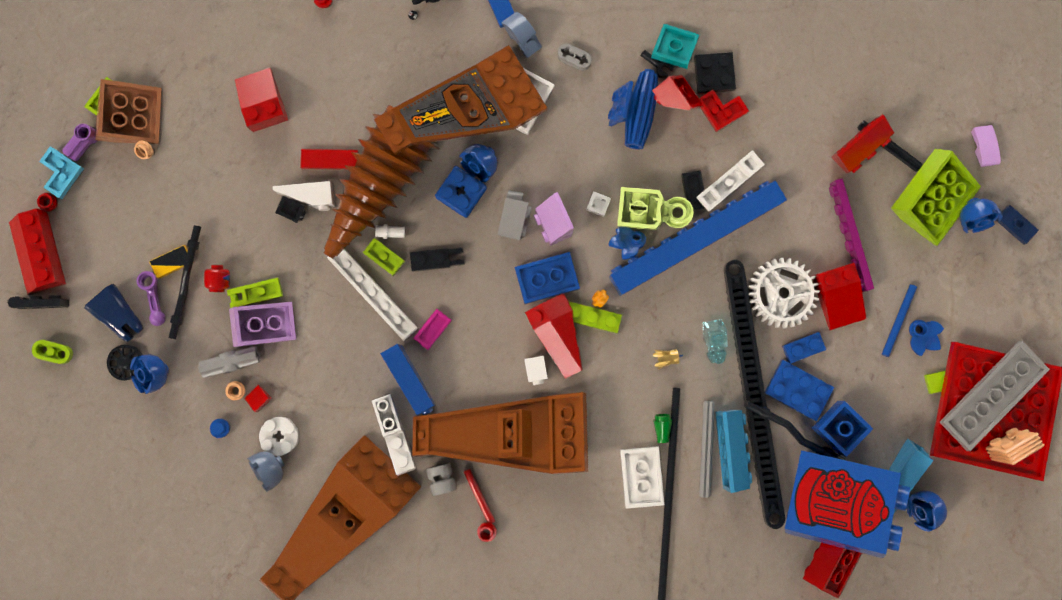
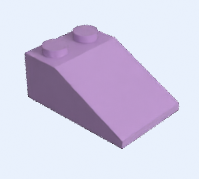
[533,192,574,246]
[229,302,296,347]

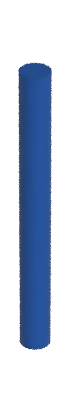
[882,284,917,357]

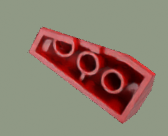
[525,293,583,379]

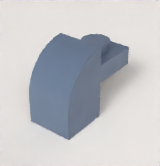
[501,12,542,58]

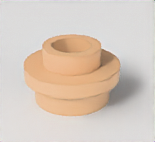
[134,140,154,159]
[225,381,245,400]

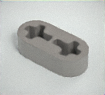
[557,44,592,71]

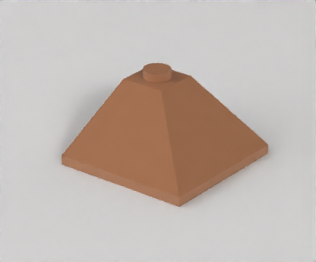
[95,79,161,144]

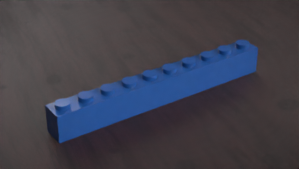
[609,180,787,296]

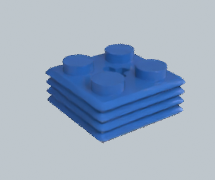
[435,166,487,218]

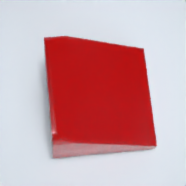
[244,385,272,412]

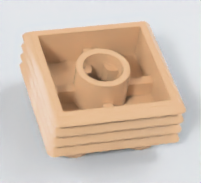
[985,428,1045,465]

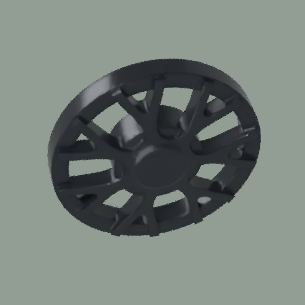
[107,345,142,381]

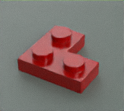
[699,90,749,132]

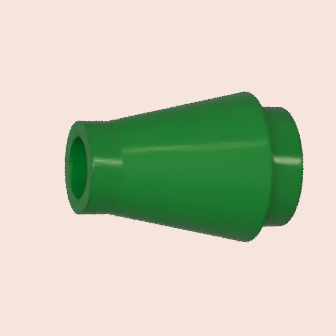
[653,414,672,443]

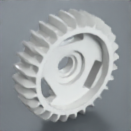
[748,258,820,329]

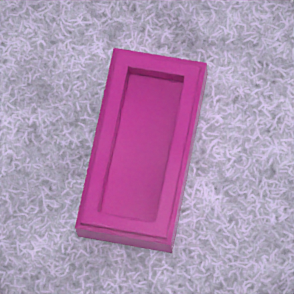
[413,309,452,350]

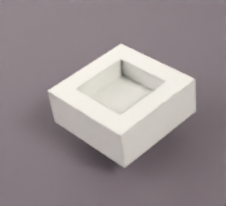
[586,191,611,217]

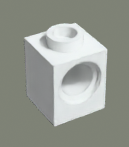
[524,356,548,385]

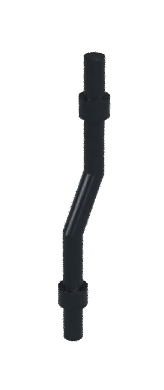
[168,225,201,340]
[744,401,845,460]

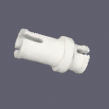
[375,224,405,239]

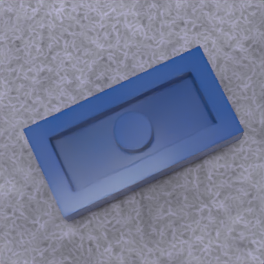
[782,332,826,363]

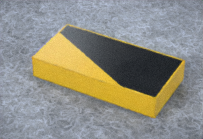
[149,245,194,279]

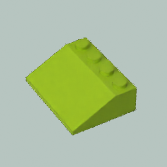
[891,149,981,246]

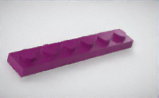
[829,178,874,292]

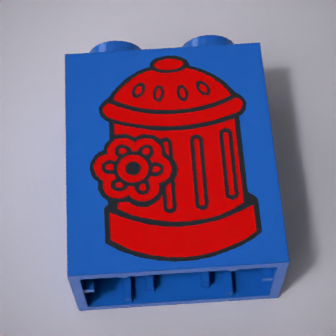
[785,450,910,558]

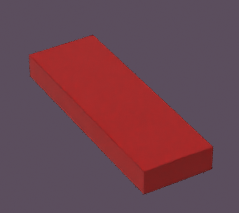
[300,149,359,170]

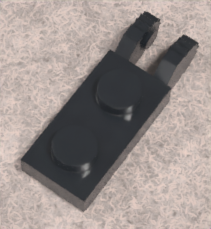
[410,248,465,272]
[7,295,69,309]

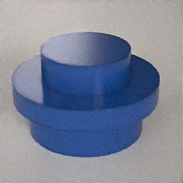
[210,419,230,438]

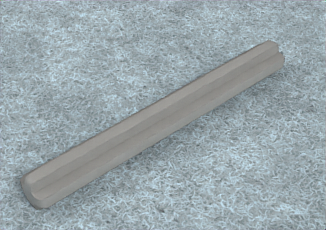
[699,401,715,498]

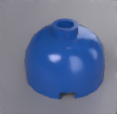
[459,144,498,182]
[960,198,1003,233]
[130,354,169,394]
[906,490,947,532]

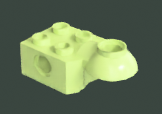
[617,187,694,230]

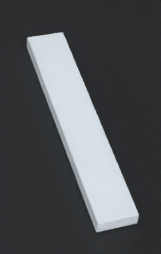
[327,249,418,341]

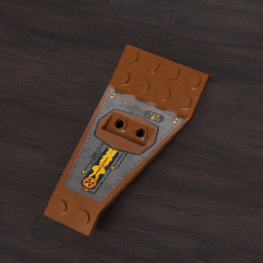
[374,45,548,155]

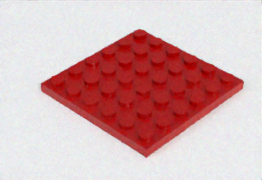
[930,342,1062,482]

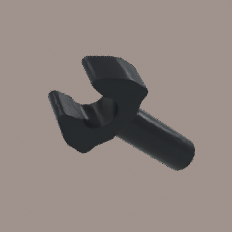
[640,50,674,79]

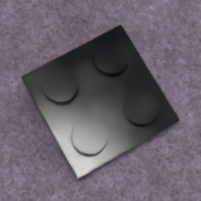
[694,52,736,94]

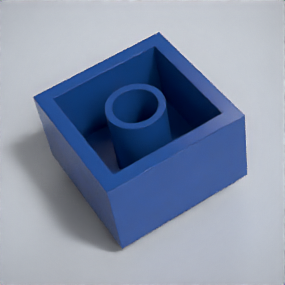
[812,401,873,457]

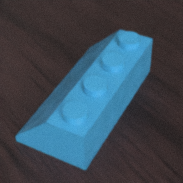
[715,410,752,493]

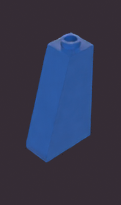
[380,344,435,415]

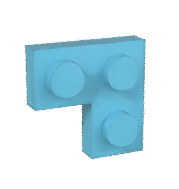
[39,146,84,199]

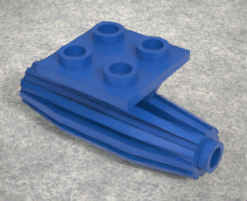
[608,69,658,150]

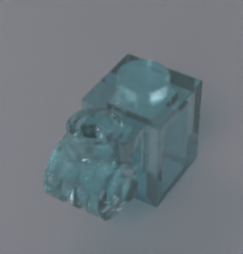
[703,320,728,364]

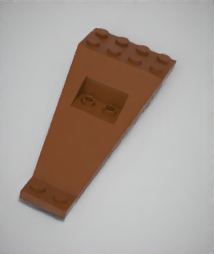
[412,392,589,474]
[259,435,421,600]

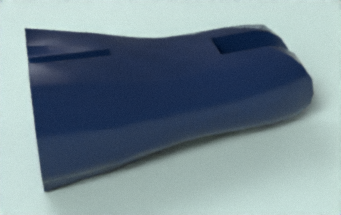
[84,284,143,342]

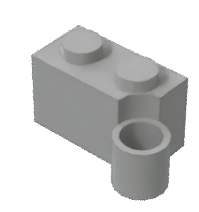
[497,190,532,240]

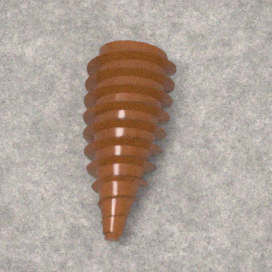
[323,105,439,259]

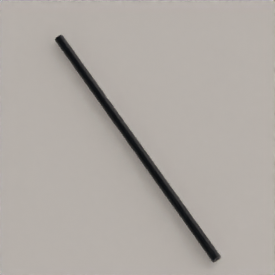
[658,388,680,600]

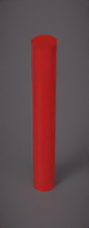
[463,469,495,524]

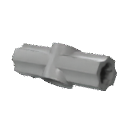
[198,346,261,378]

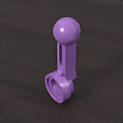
[137,271,166,326]

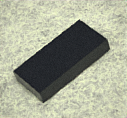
[681,170,705,210]

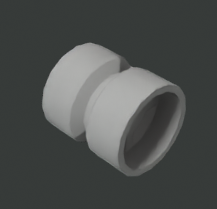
[426,462,457,496]

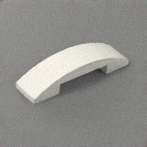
[696,150,765,212]

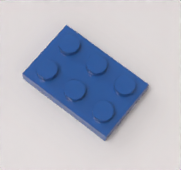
[514,252,580,304]
[765,360,834,421]

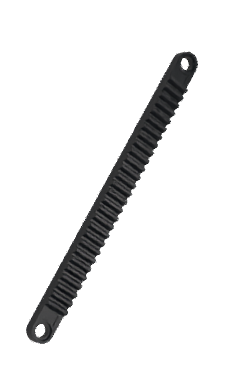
[724,260,785,529]

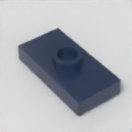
[996,205,1039,245]

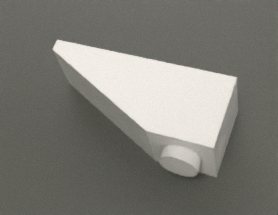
[273,181,335,211]

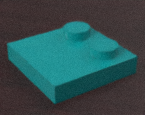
[651,24,699,69]

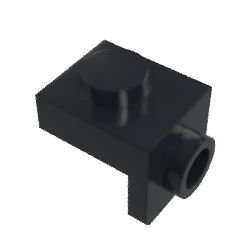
[275,196,306,223]

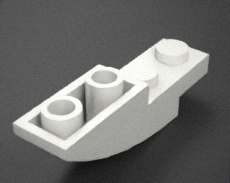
[372,394,416,476]

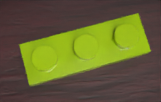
[568,301,622,334]

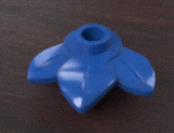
[609,227,646,260]
[909,320,944,356]

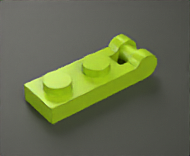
[227,277,284,308]

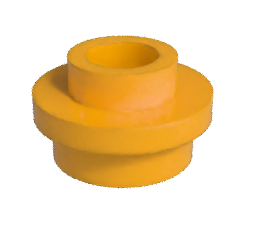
[592,289,609,308]

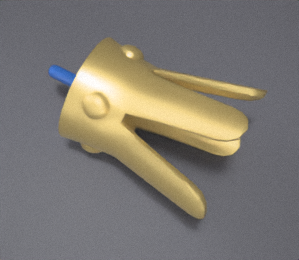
[653,349,683,370]

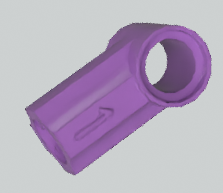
[62,124,97,161]

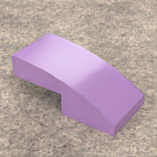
[971,125,1001,167]

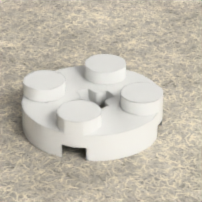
[259,417,300,456]

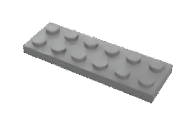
[940,341,1050,451]

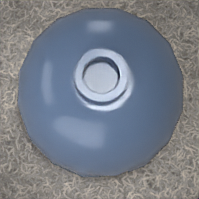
[247,451,285,492]

